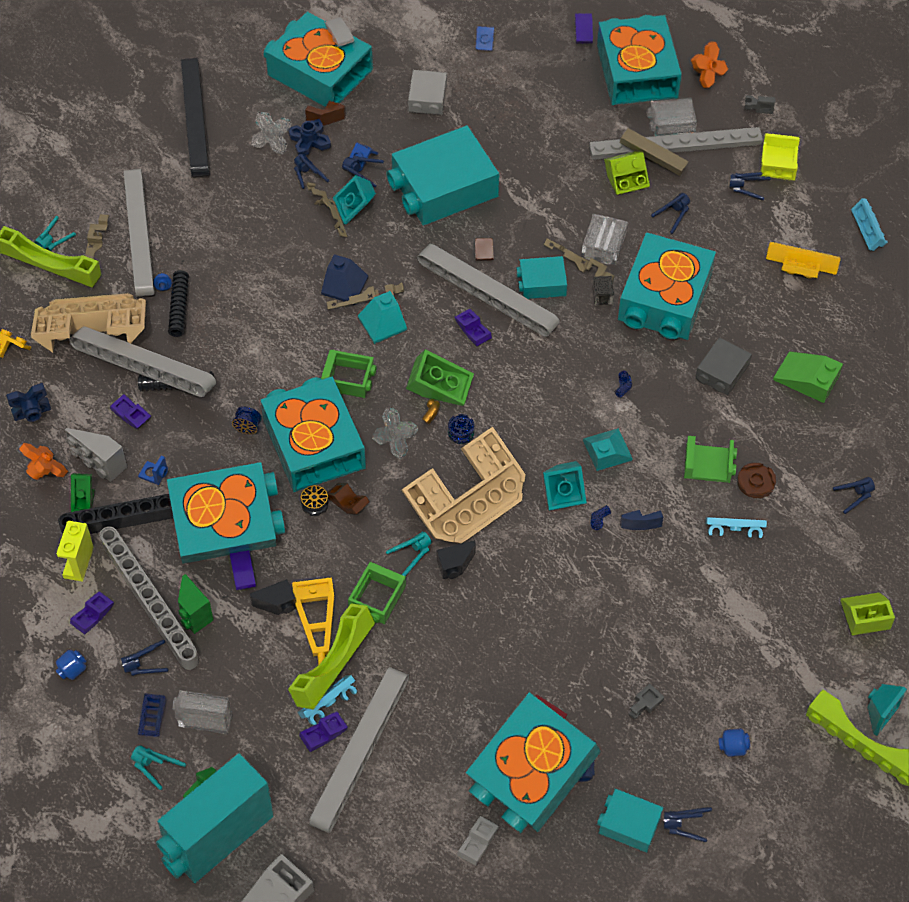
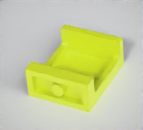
[760,133,800,180]
[56,521,94,582]

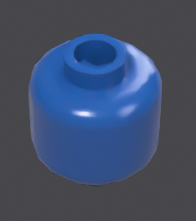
[56,650,87,680]
[719,728,750,757]

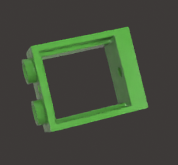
[321,350,377,398]
[348,562,406,625]

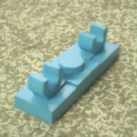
[851,198,887,251]
[705,517,767,538]
[297,675,357,725]

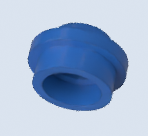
[153,273,172,291]

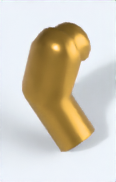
[422,399,440,424]

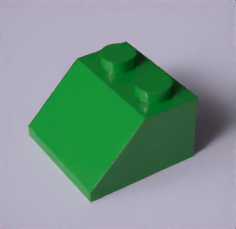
[178,574,214,634]

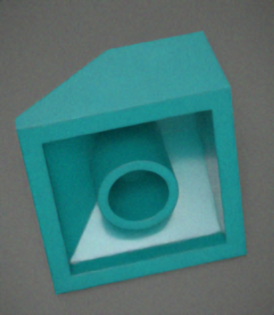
[333,175,376,224]
[358,291,407,344]
[583,428,633,471]
[543,461,587,510]
[867,684,907,736]

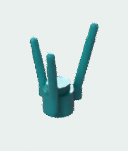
[34,216,76,251]
[386,531,432,576]
[131,745,186,790]

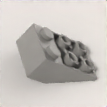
[65,428,127,482]
[242,854,314,902]

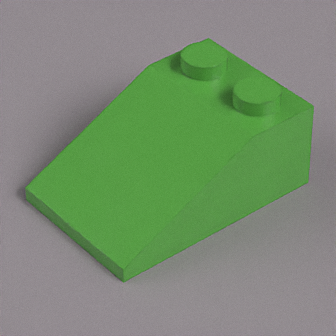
[406,349,474,406]
[773,352,843,403]

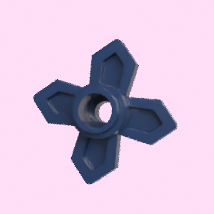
[288,119,331,155]
[6,383,51,422]

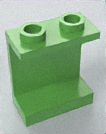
[684,436,737,483]

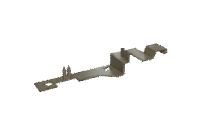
[306,182,348,237]
[85,214,109,259]
[544,238,614,284]
[327,283,404,310]

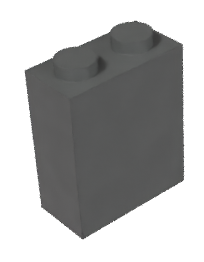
[695,337,752,395]

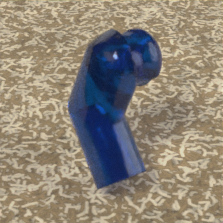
[615,371,632,398]
[590,505,611,530]

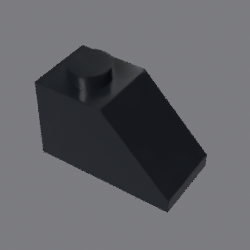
[437,540,476,579]
[250,579,296,615]

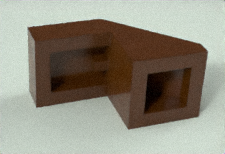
[305,101,346,126]
[327,483,370,514]

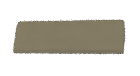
[619,128,689,176]

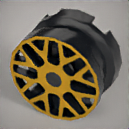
[301,485,329,517]

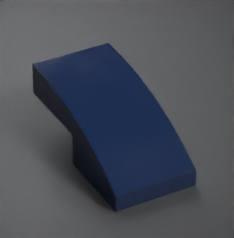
[620,509,664,530]

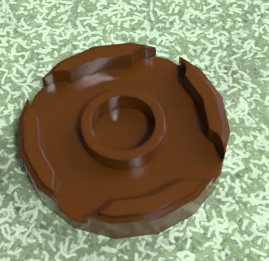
[737,463,776,498]

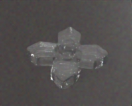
[251,111,291,154]
[372,407,418,459]

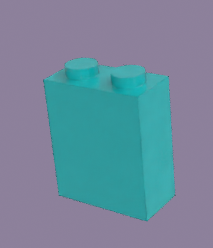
[516,256,567,299]
[597,789,663,853]

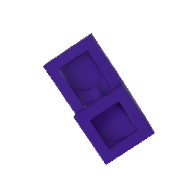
[575,14,593,44]
[455,309,492,346]
[110,394,151,429]
[230,550,256,590]
[70,591,114,635]
[300,712,348,752]

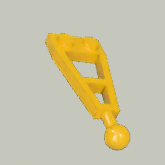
[292,577,334,665]

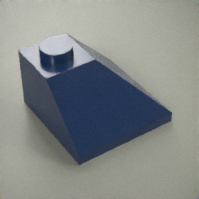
[321,254,369,305]

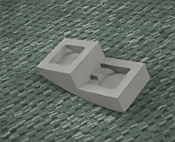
[325,17,354,47]
[457,816,499,866]

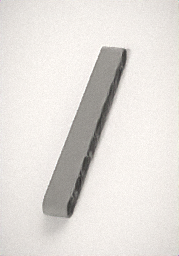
[123,168,155,297]
[417,244,560,337]
[69,326,216,397]
[100,527,199,670]
[309,667,409,833]

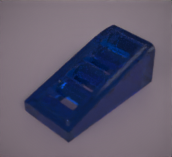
[138,693,166,737]

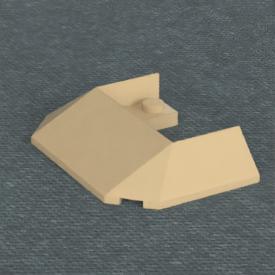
[31,293,146,353]
[401,427,526,544]

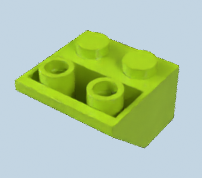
[604,151,650,195]
[840,592,895,635]

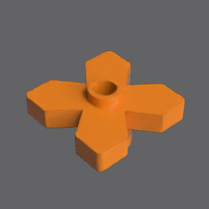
[691,42,728,88]
[19,443,68,480]

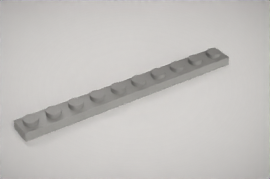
[589,127,763,160]

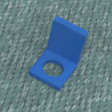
[476,26,494,51]
[349,142,379,171]
[138,456,168,485]

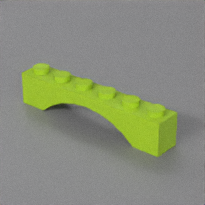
[0,226,102,288]
[288,604,375,710]
[806,689,909,786]

